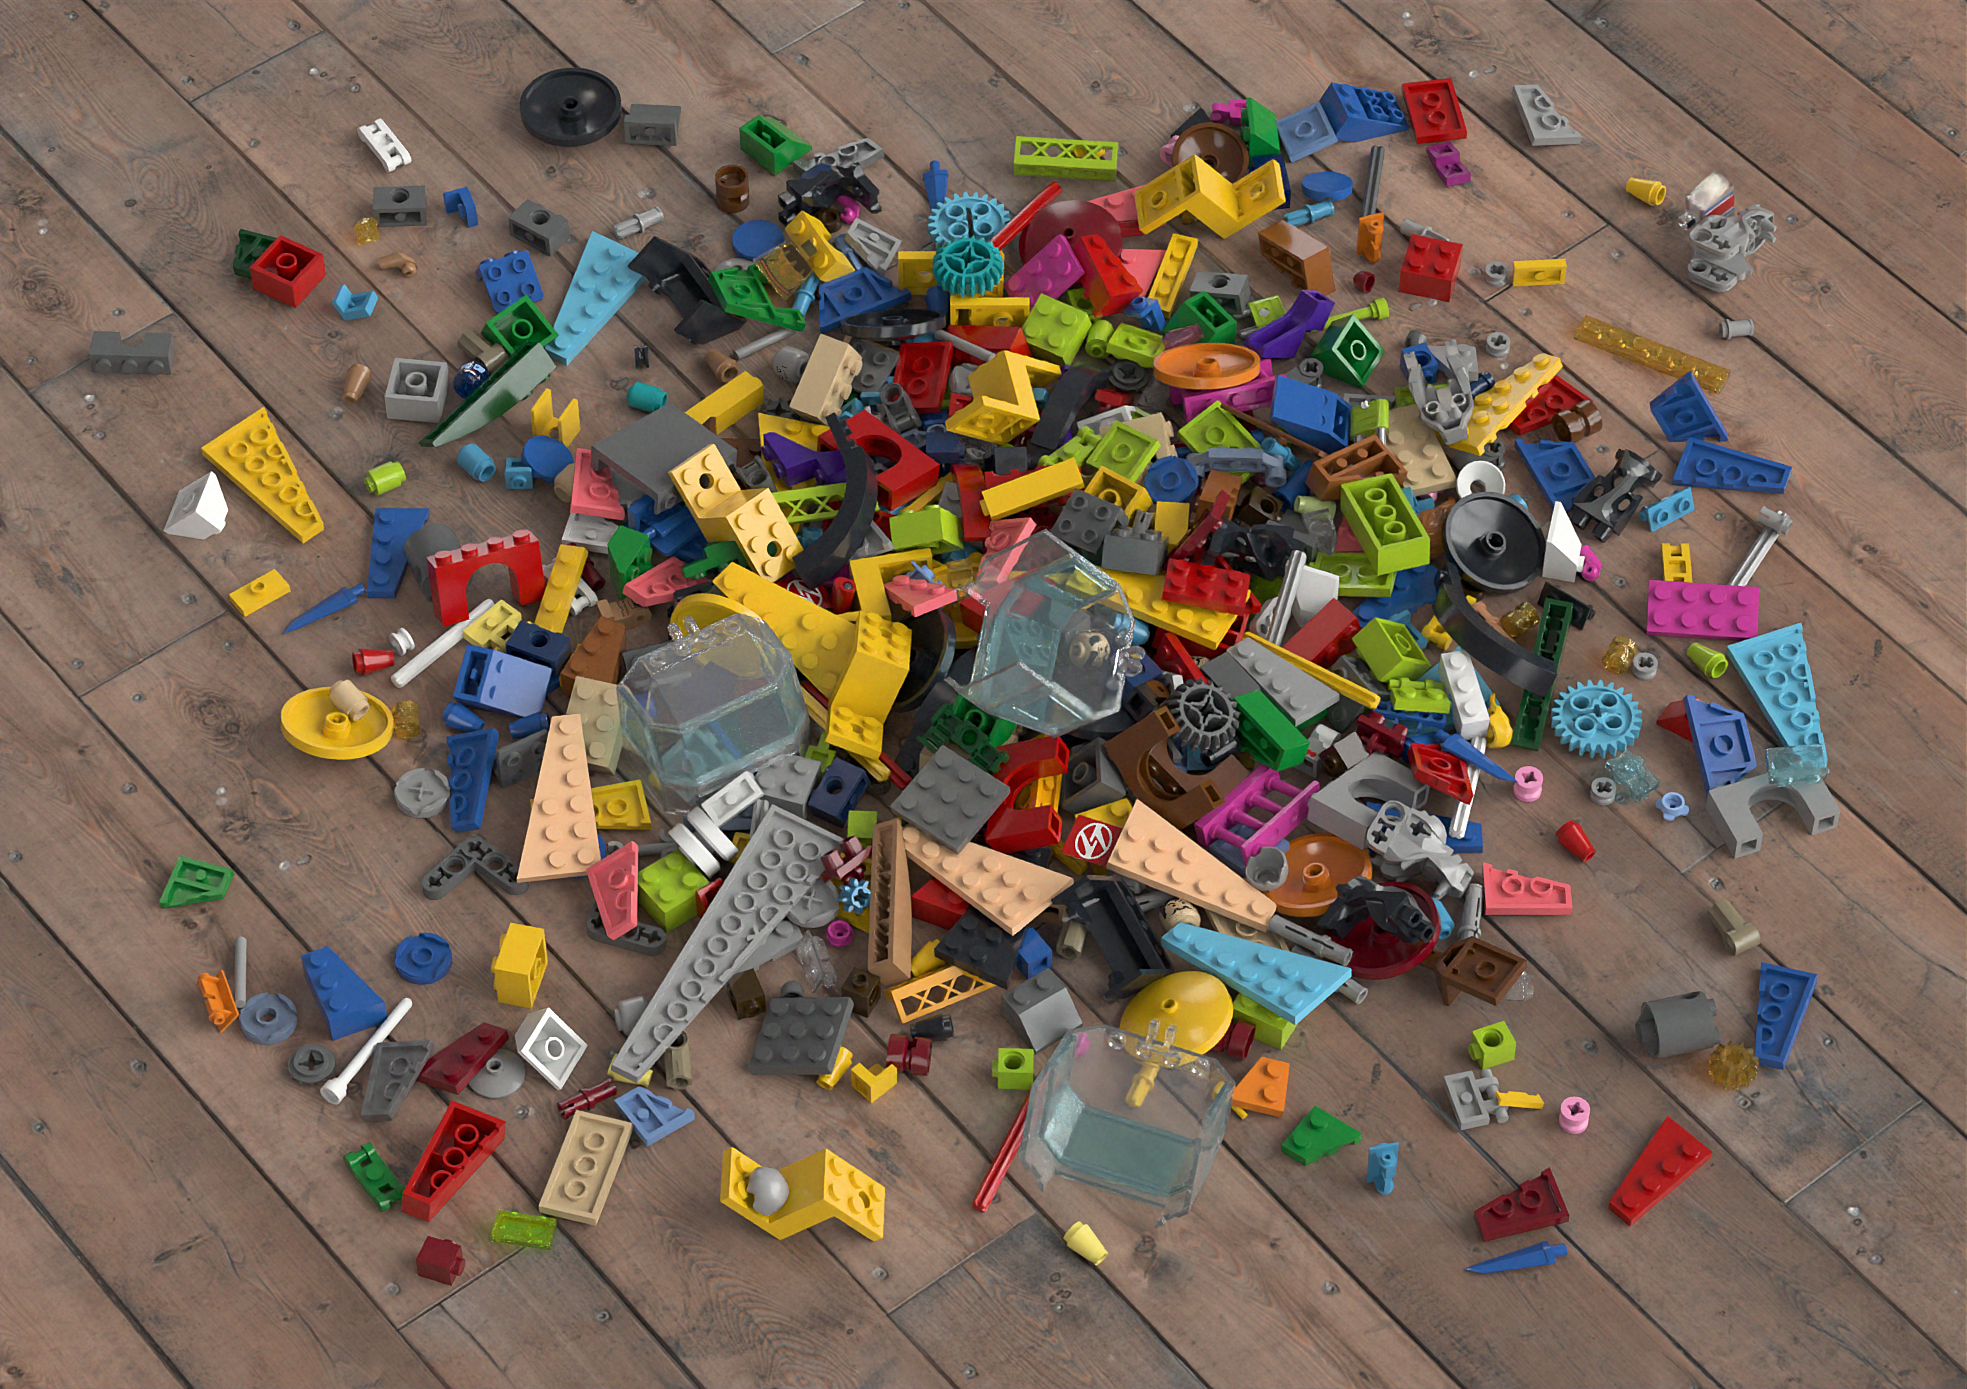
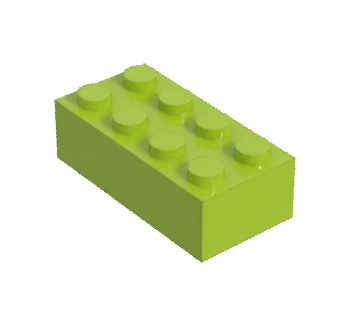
[1340,473,1430,576]

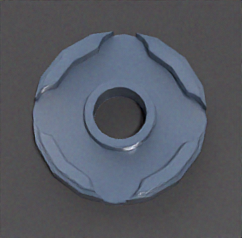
[239,992,298,1045]

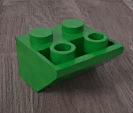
[1240,97,1280,170]
[739,115,812,175]
[1162,290,1237,347]
[607,525,654,601]

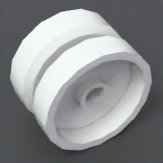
[668,806,740,878]

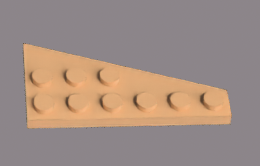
[517,714,601,883]
[1106,799,1277,933]

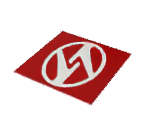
[773,578,833,609]
[1060,815,1123,867]

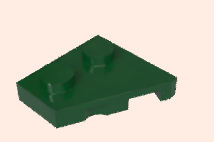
[233,229,277,279]

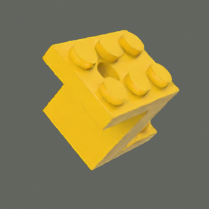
[1134,154,1286,239]
[898,251,1030,329]
[945,350,1062,445]
[668,444,804,582]
[837,548,932,625]
[825,610,912,761]
[720,1147,885,1242]

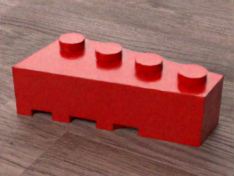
[401,1100,506,1222]

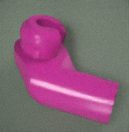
[837,196,861,224]
[1580,545,1602,581]

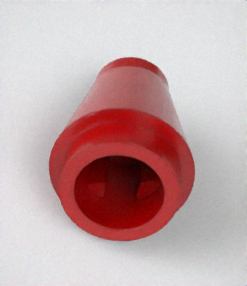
[352,649,394,676]
[1555,820,1596,862]

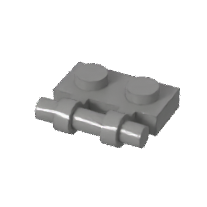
[1443,1069,1509,1130]

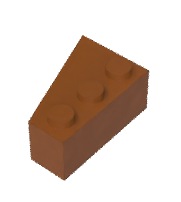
[1258,220,1336,296]
[1305,434,1408,502]
[1188,469,1243,539]
[560,616,627,697]

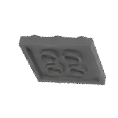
[890,745,1011,855]
[748,997,854,1075]

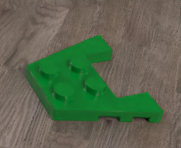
[708,262,806,332]

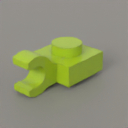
[805,731,837,778]

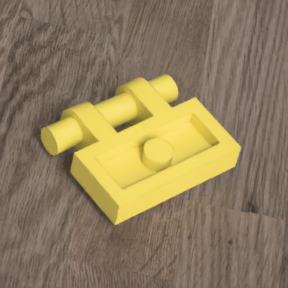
[463,599,533,654]

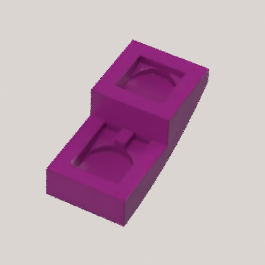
[1426,141,1471,187]

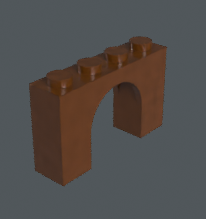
[1146,698,1251,822]
[1103,705,1225,831]

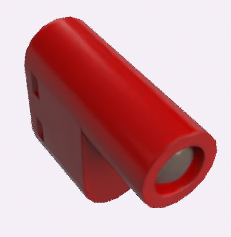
[831,577,856,615]

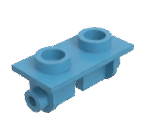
[1638,486,1695,532]
[1366,1142,1399,1195]

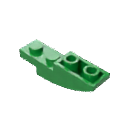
[680,541,777,581]

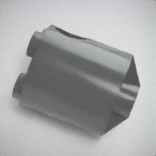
[404,524,473,603]
[1635,991,1721,1059]

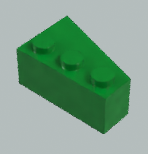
[1232,690,1310,772]

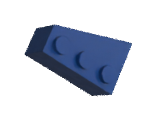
[301,946,387,1041]

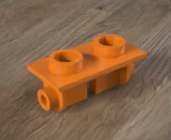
[1356,212,1384,264]
[197,970,239,1033]

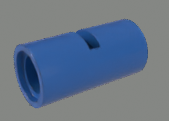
[1271,460,1314,513]

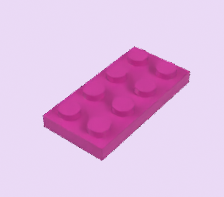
[1646,580,1759,641]

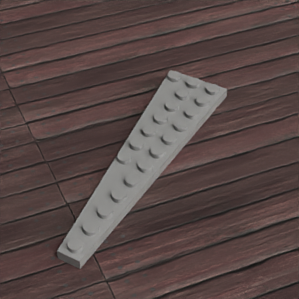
[611,804,844,1083]

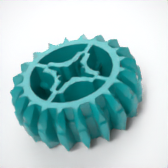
[932,235,1003,298]

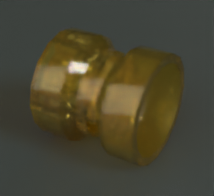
[1501,602,1540,639]
[1602,636,1638,674]
[391,700,421,739]

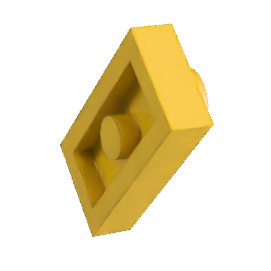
[1512,259,1567,287]

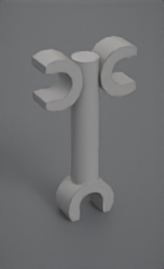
[608,829,679,858]

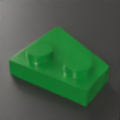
[159,855,234,908]
[1281,1105,1362,1166]

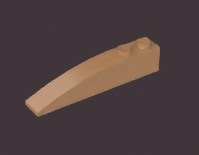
[868,818,912,986]

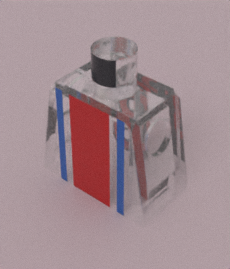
[1677,170,1734,230]

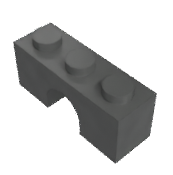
[89,331,175,375]

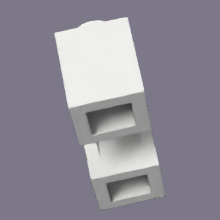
[1438,650,1490,740]

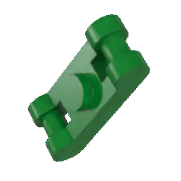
[343,1142,405,1212]

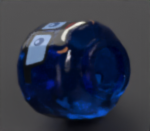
[453,361,490,399]

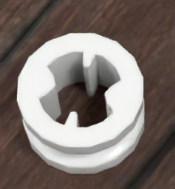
[389,628,415,656]

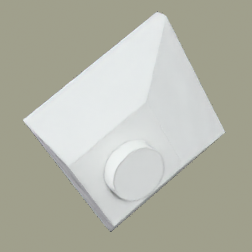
[163,471,228,539]
[1542,501,1585,583]
[1285,560,1339,627]
[515,1008,588,1090]

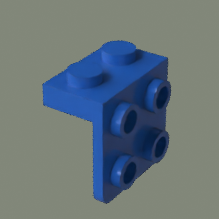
[475,250,544,314]
[627,494,702,557]

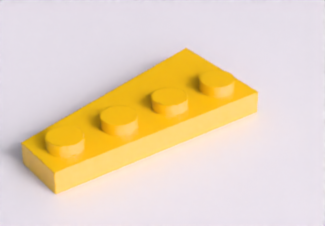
[530,779,652,830]

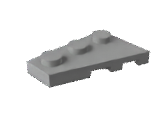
[1511,85,1582,146]

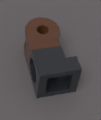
[1120,680,1170,722]

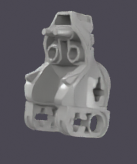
[1687,204,1777,292]
[1404,339,1474,445]
[1366,801,1474,901]

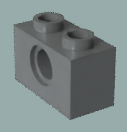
[373,185,427,228]
[508,199,570,257]
[1189,271,1251,315]

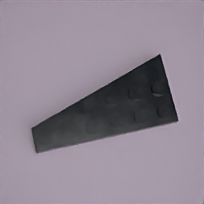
[934,846,1053,990]

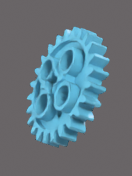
[928,192,1011,250]
[1551,680,1642,759]

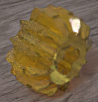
[1708,1040,1759,1091]

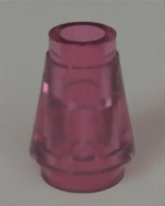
[1162,323,1203,350]

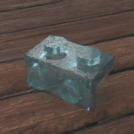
[1765,743,1830,787]

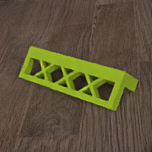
[1014,136,1118,181]
[772,483,879,525]

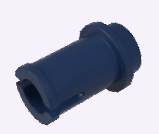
[1470,372,1495,400]

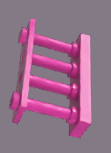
[1169,358,1287,423]
[1194,764,1320,867]

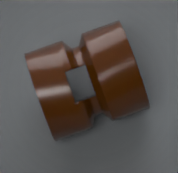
[715,164,749,213]
[1552,400,1603,443]

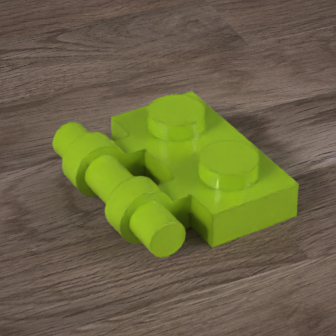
[1387,677,1451,714]

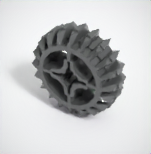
[1165,678,1240,754]

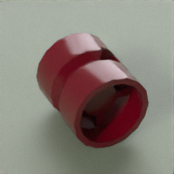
[1210,1019,1256,1061]
[886,1034,932,1076]

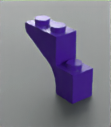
[1243,290,1335,360]
[761,432,847,488]

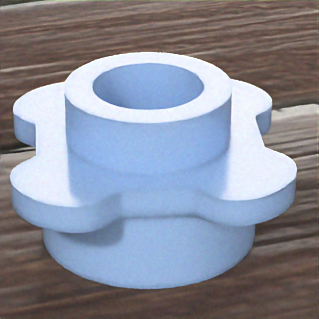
[1656,792,1689,821]

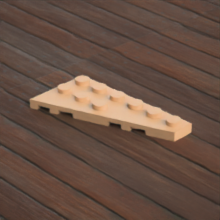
[902,824,1074,936]

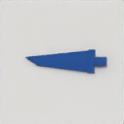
[923,160,948,210]
[641,504,692,539]
[283,583,366,634]
[1434,729,1519,783]
[1463,1241,1567,1274]

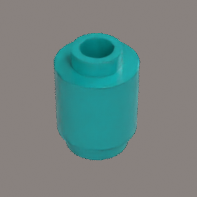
[626,381,668,413]

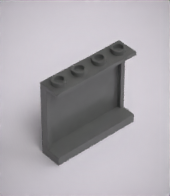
[590,403,737,515]

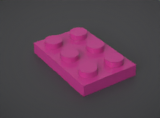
[1003,234,1085,314]

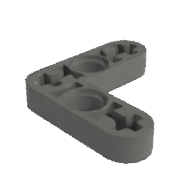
[422,837,529,900]
[586,901,667,956]

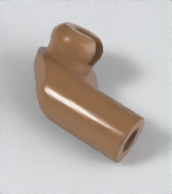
[379,252,417,277]

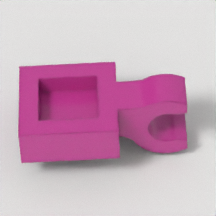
[1211,99,1246,125]

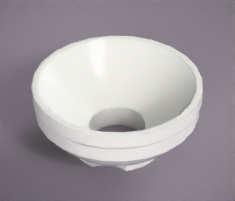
[1456,461,1505,499]

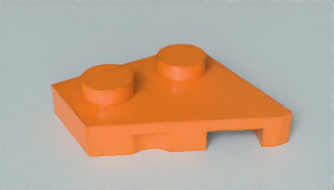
[1226,1057,1290,1118]

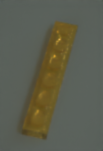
[1574,315,1731,395]

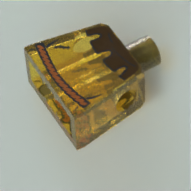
[752,239,818,301]

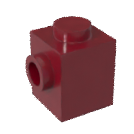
[416,1236,466,1286]

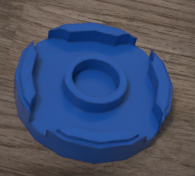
[1301,171,1353,201]
[732,220,784,264]
[521,436,574,484]
[1144,456,1199,505]
[394,932,453,985]

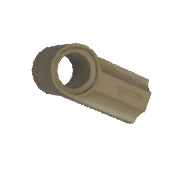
[458,328,509,377]
[1707,899,1761,956]
[1056,906,1091,961]
[664,1030,692,1090]

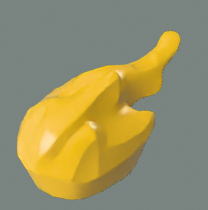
[1484,693,1513,748]

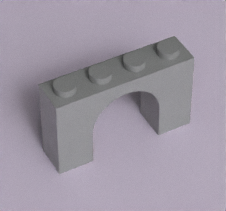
[1307,751,1430,850]
[1705,760,1841,859]

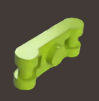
[1037,426,1103,467]

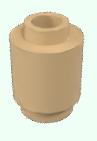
[329,680,370,721]

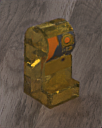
[946,558,978,612]

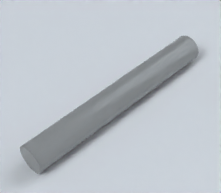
[733,326,806,360]
[934,329,996,362]
[234,937,247,1008]

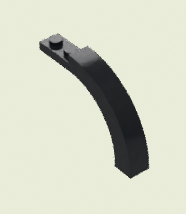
[1027,361,1112,471]
[792,412,878,591]
[1431,561,1557,697]
[894,644,995,779]

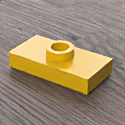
[229,569,291,617]

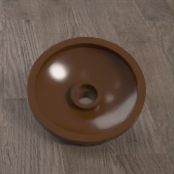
[1172,122,1249,184]

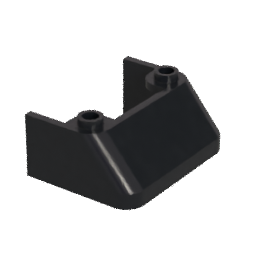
[628,236,747,345]
[1051,875,1174,999]

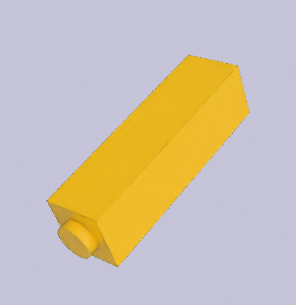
[685,371,764,435]
[979,457,1085,521]

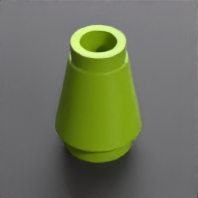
[1687,642,1728,678]

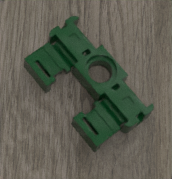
[916,703,1010,774]

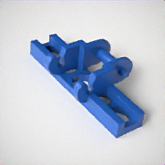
[1373,701,1447,733]

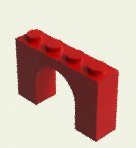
[817,410,940,512]
[426,530,545,627]
[984,734,1069,854]

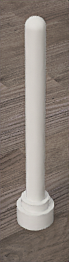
[320,998,412,1105]

